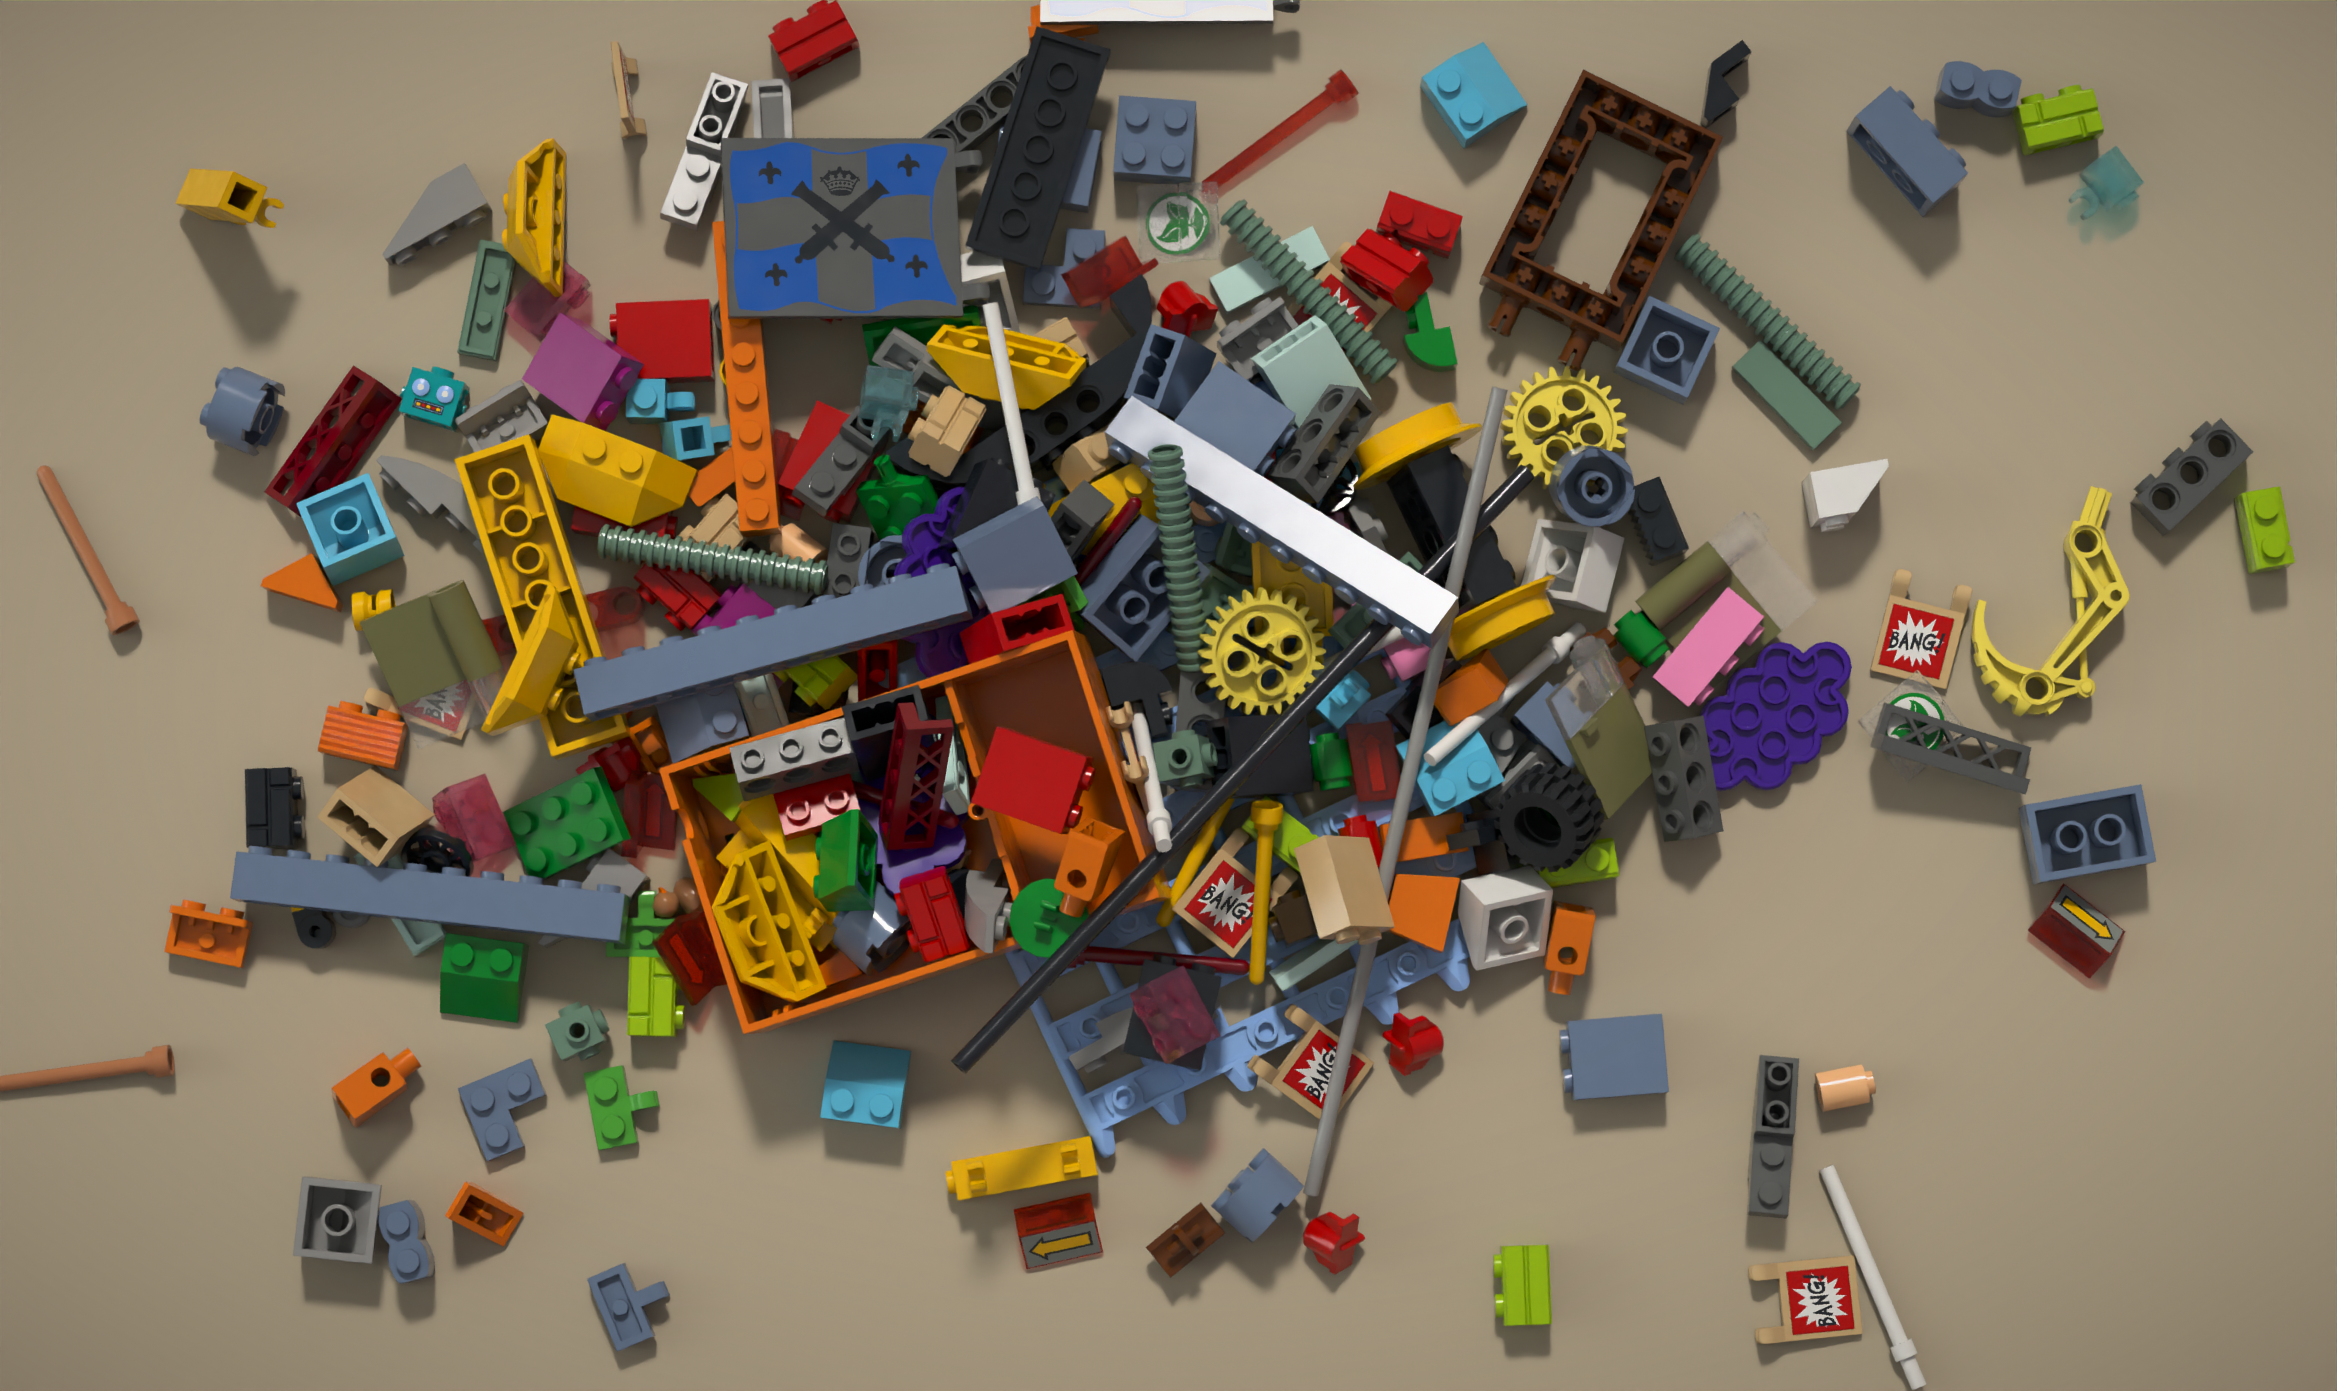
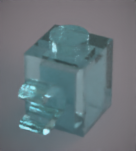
[2068,146,2144,220]
[858,365,919,442]

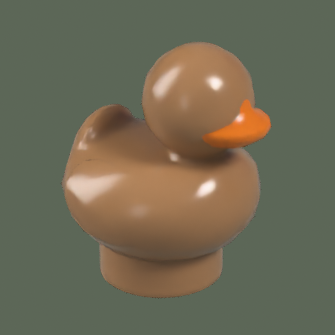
[653,877,707,925]

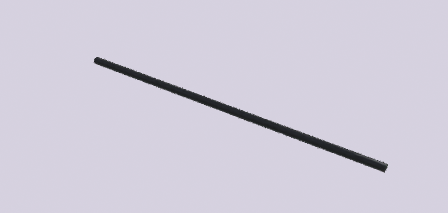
[951,465,1535,1074]

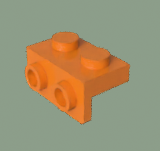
[164,900,253,968]

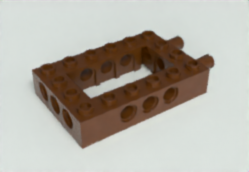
[1479,69,1723,371]

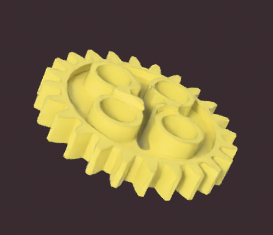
[1500,366,1628,489]
[1198,587,1326,715]

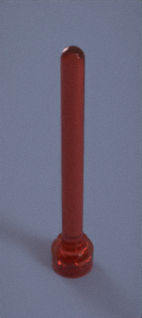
[1199,69,1359,195]

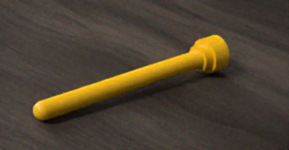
[1156,799,1235,927]
[1249,800,1283,985]

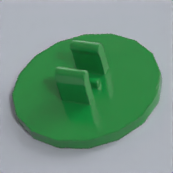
[1009,878,1089,958]

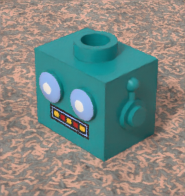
[399,366,469,432]

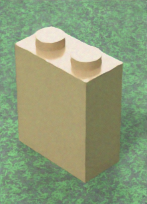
[317,765,435,867]
[1294,835,1395,945]

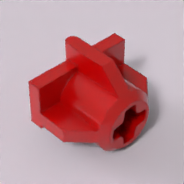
[1156,281,1219,338]
[575,736,641,792]
[1382,1012,1444,1076]
[1303,1212,1365,1275]

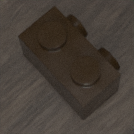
[1268,890,1318,948]

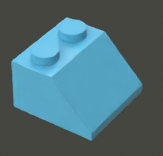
[1420,42,1527,149]
[296,473,405,586]
[1395,719,1505,816]
[820,1040,911,1129]

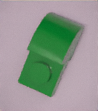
[1403,292,1458,372]

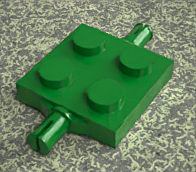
[856,455,939,540]

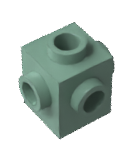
[1152,730,1218,789]
[545,1002,610,1061]

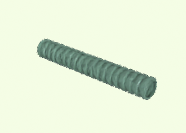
[1220,199,1398,384]
[1674,233,1861,410]
[1148,444,1209,672]
[597,524,828,595]

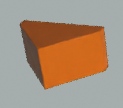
[261,553,343,613]
[1434,648,1509,726]
[445,1182,524,1247]

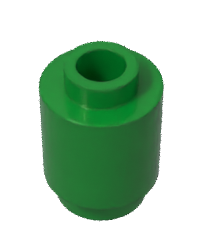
[1613,610,1670,669]
[1309,732,1354,791]

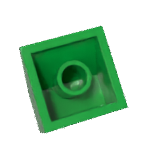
[813,809,878,912]
[440,933,529,1023]

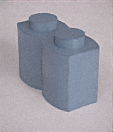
[1934,61,2022,117]
[378,1200,435,1284]

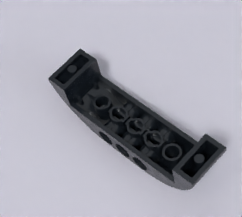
[885,274,1152,492]

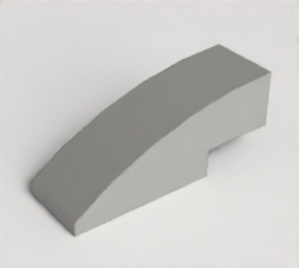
[751,78,795,138]

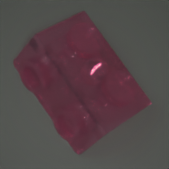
[504,260,591,342]
[432,774,516,864]
[1130,965,1220,1064]

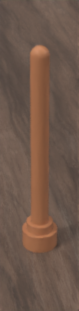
[37,465,140,635]
[0,1045,175,1092]

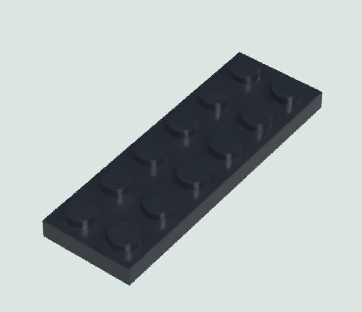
[965,26,1111,272]

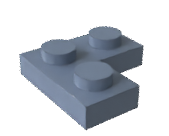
[1023,228,1105,309]
[458,1058,546,1161]

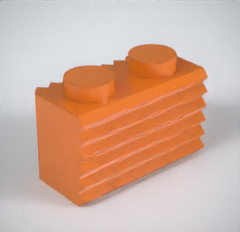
[318,701,409,771]

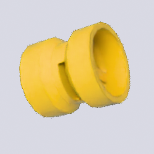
[352,589,396,631]

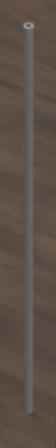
[1303,387,1508,1197]

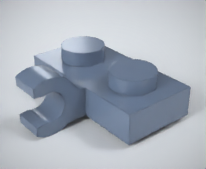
[587,1263,670,1352]

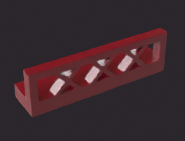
[264,365,402,518]
[878,702,954,850]

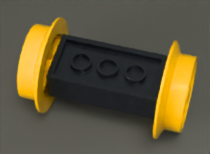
[1353,402,1556,662]

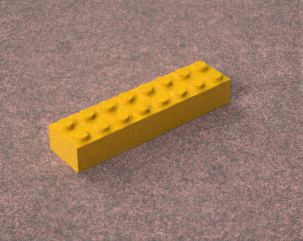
[454,434,631,760]

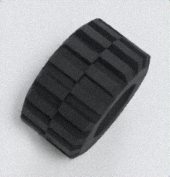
[1494,762,1604,872]

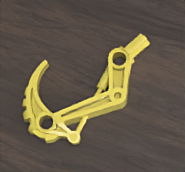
[1971,486,2130,717]

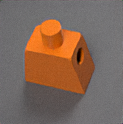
[1054,817,1125,917]
[1387,874,1460,953]
[1543,900,1596,995]
[331,1048,421,1128]

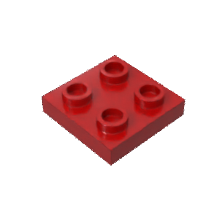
[773,774,861,841]

